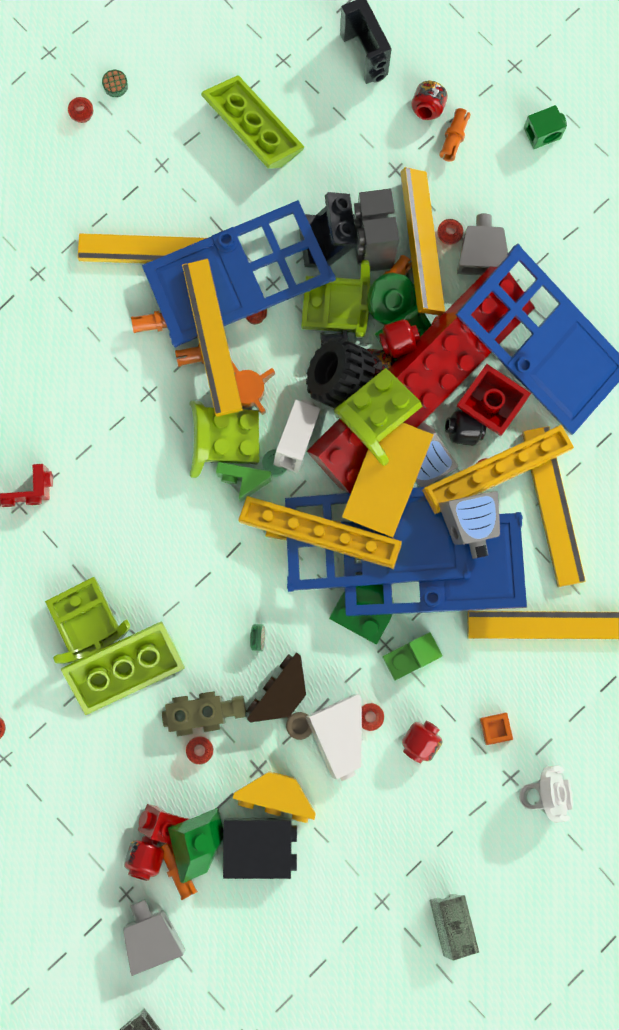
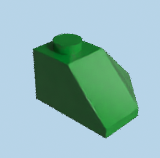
[168,808,223,883]

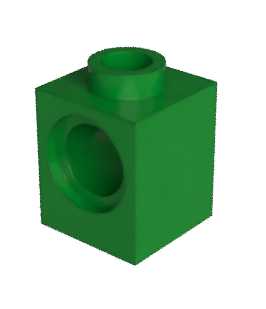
[523,105,567,149]

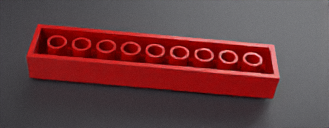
[306,267,535,494]

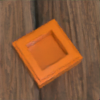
[479,712,513,745]

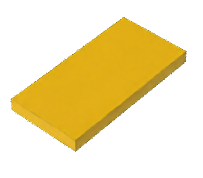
[342,423,434,537]

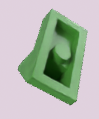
[216,462,272,502]
[382,632,443,681]

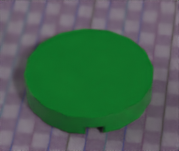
[367,273,417,325]

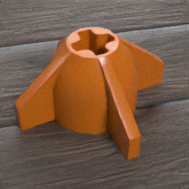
[232,361,275,415]

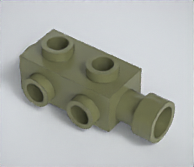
[162,691,247,737]

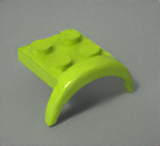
[301,260,370,338]
[334,368,422,466]
[189,400,259,478]
[45,577,130,664]

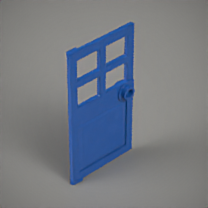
[142,200,336,348]
[455,243,619,435]
[285,487,471,592]
[341,512,527,616]

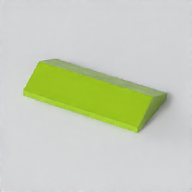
[201,75,304,169]
[61,621,185,716]

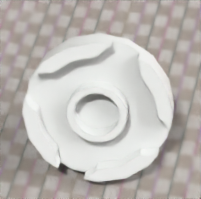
[519,765,573,823]

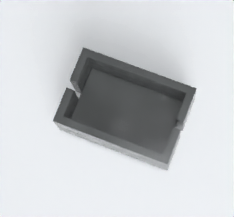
[353,188,399,272]

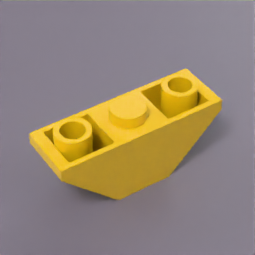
[233,771,316,823]

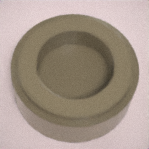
[286,712,312,740]

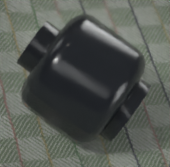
[445,410,486,446]

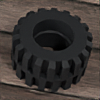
[306,337,375,408]

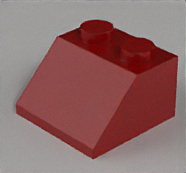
[456,363,531,436]

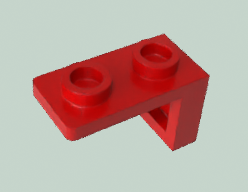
[0,464,53,507]
[138,804,189,845]

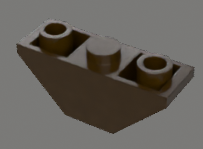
[246,652,306,723]

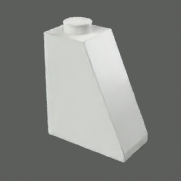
[273,399,321,473]
[306,694,362,781]

